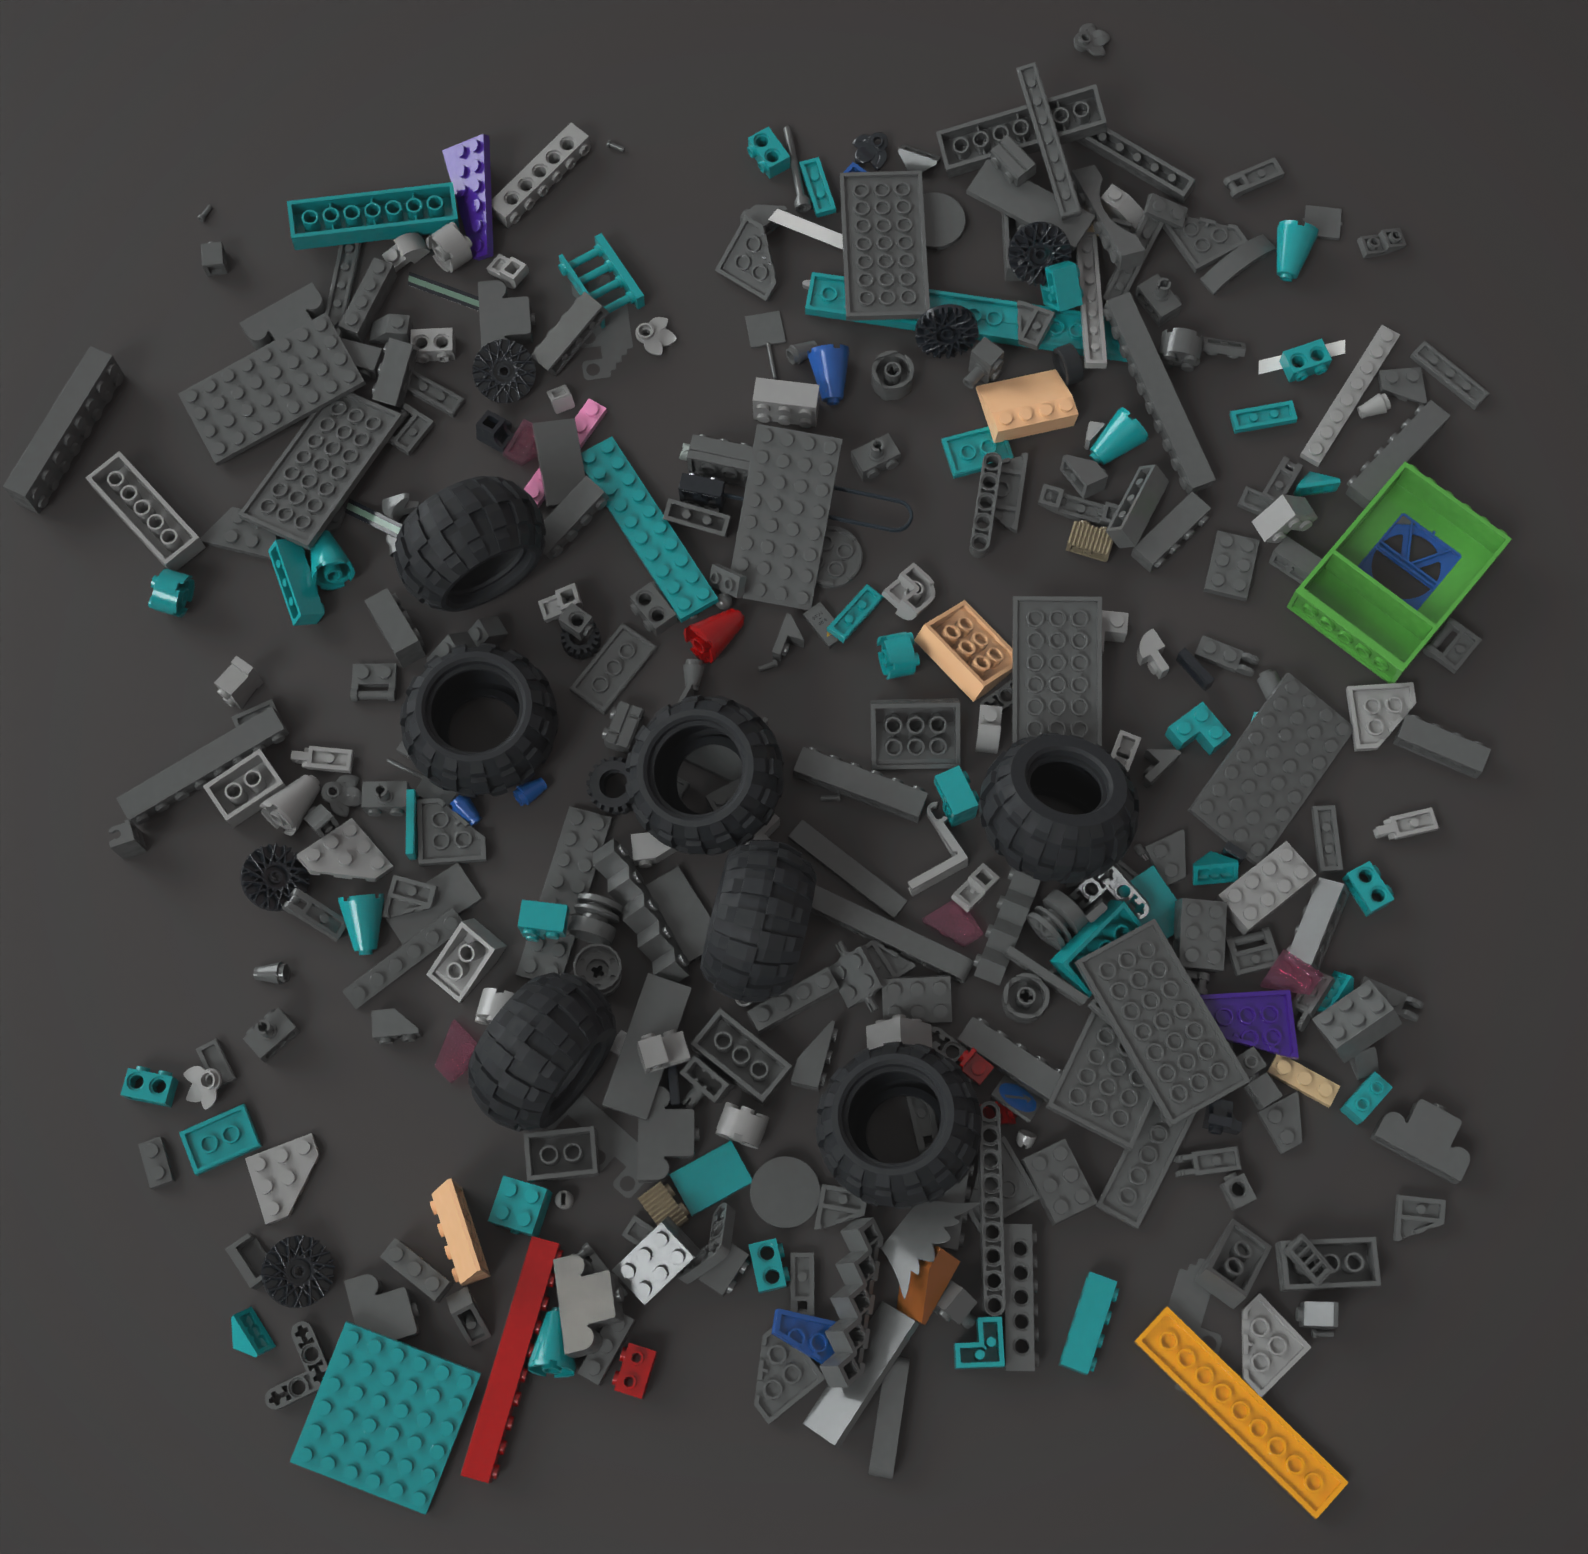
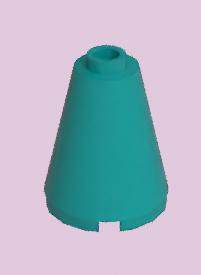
[1277,220,1319,282]
[1089,407,1149,465]
[311,530,355,590]
[338,894,384,955]
[528,1307,576,1378]

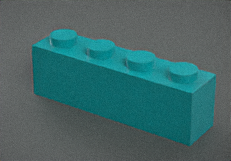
[268,539,325,626]
[1058,1272,1119,1375]

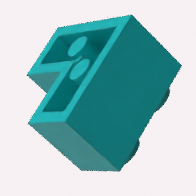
[1040,260,1084,312]
[1165,702,1231,756]
[934,766,980,828]
[518,899,570,942]
[953,1317,1005,1369]

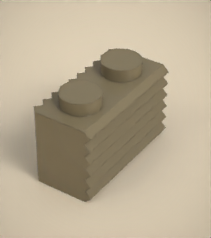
[1066,520,1113,563]
[638,1181,690,1228]

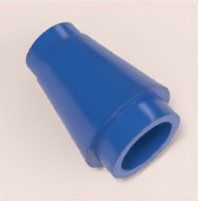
[513,777,547,806]
[450,795,482,826]

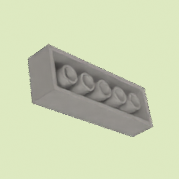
[86,451,206,571]

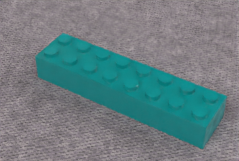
[287,182,460,250]

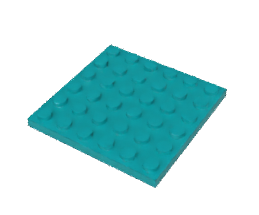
[290,1321,481,1515]

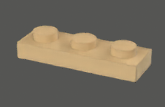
[1267,1054,1340,1108]

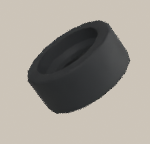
[1052,343,1084,386]

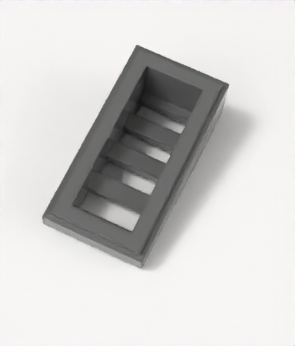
[1283,1233,1334,1287]

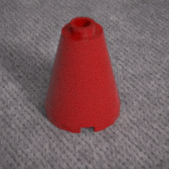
[683,608,744,664]

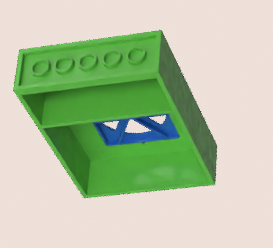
[1287,462,1512,684]

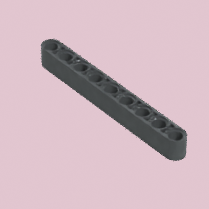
[811,885,974,983]
[978,1101,1006,1317]

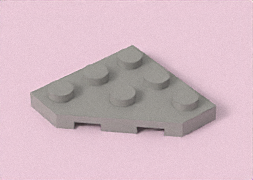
[1346,682,1416,752]
[297,818,393,882]
[245,1133,320,1225]
[1241,1293,1311,1397]

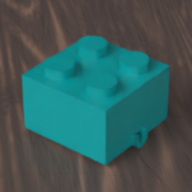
[488,1176,553,1237]

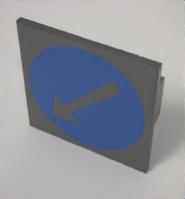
[991,1075,1044,1122]

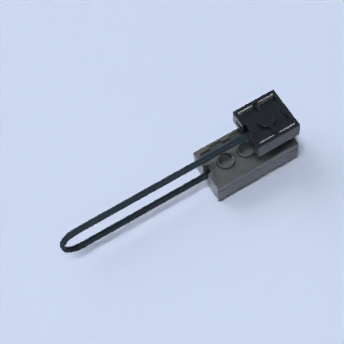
[678,434,913,532]

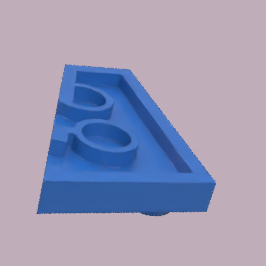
[771,1308,837,1364]

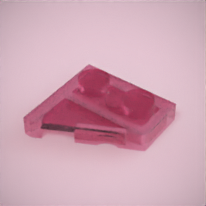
[503,419,538,466]
[922,900,983,947]
[1260,949,1323,995]
[435,1019,477,1084]

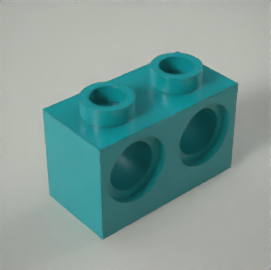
[747,126,790,179]
[1279,338,1332,382]
[1342,861,1394,917]
[120,1066,179,1108]
[1339,1072,1393,1125]
[748,1238,790,1294]

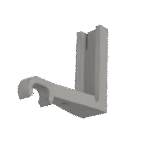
[907,802,968,897]

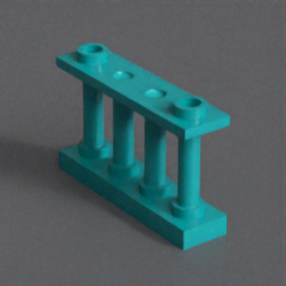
[558,233,645,329]

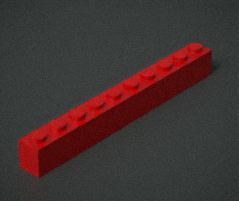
[461,1236,564,1483]

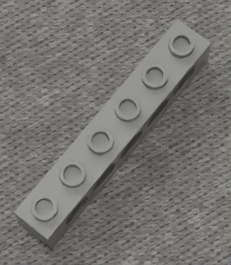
[492,122,591,228]

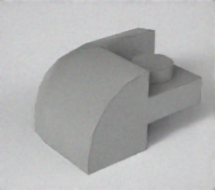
[882,563,936,620]

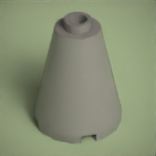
[259,775,321,836]

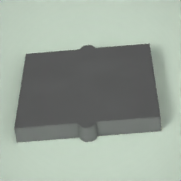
[1302,205,1343,241]

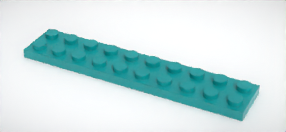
[581,436,719,623]

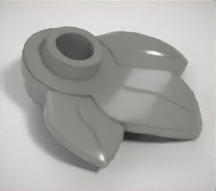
[635,317,677,356]
[183,1066,222,1110]

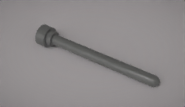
[783,126,812,213]

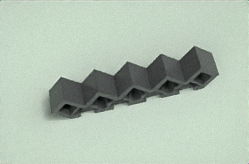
[593,838,689,983]
[973,867,1041,986]
[819,1217,884,1387]

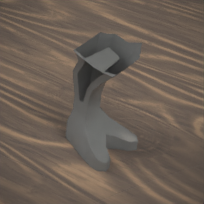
[382,493,421,558]

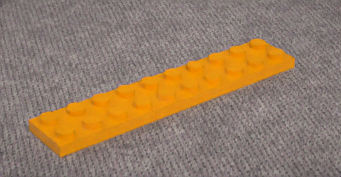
[1134,1306,1349,1519]

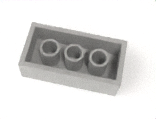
[1214,841,1317,935]

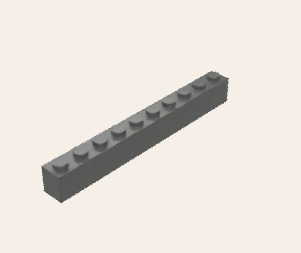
[1103,292,1216,495]

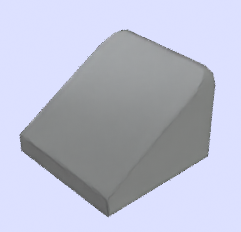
[547,385,575,414]
[1084,421,1105,450]

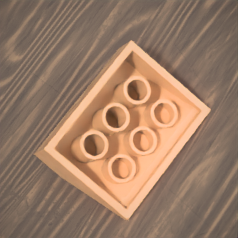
[976,369,1079,443]
[914,600,1012,702]
[430,1178,491,1286]

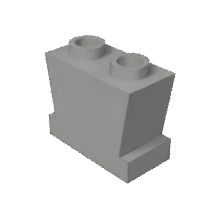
[214,656,264,709]

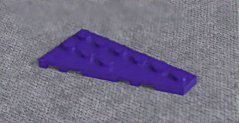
[442,134,493,261]
[1200,990,1299,1060]

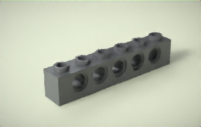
[1003,1224,1039,1372]

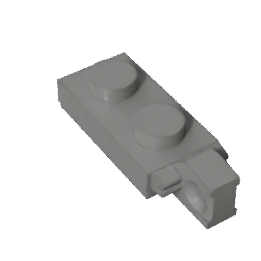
[290,746,355,773]
[1373,807,1439,840]

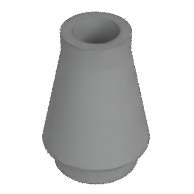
[1357,393,1391,419]

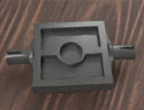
[828,940,886,1013]

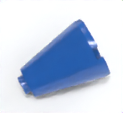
[807,344,850,405]

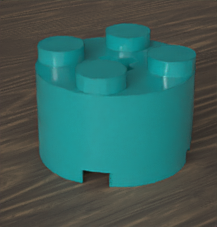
[148,568,195,617]
[877,632,920,680]

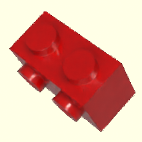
[612,1343,658,1400]

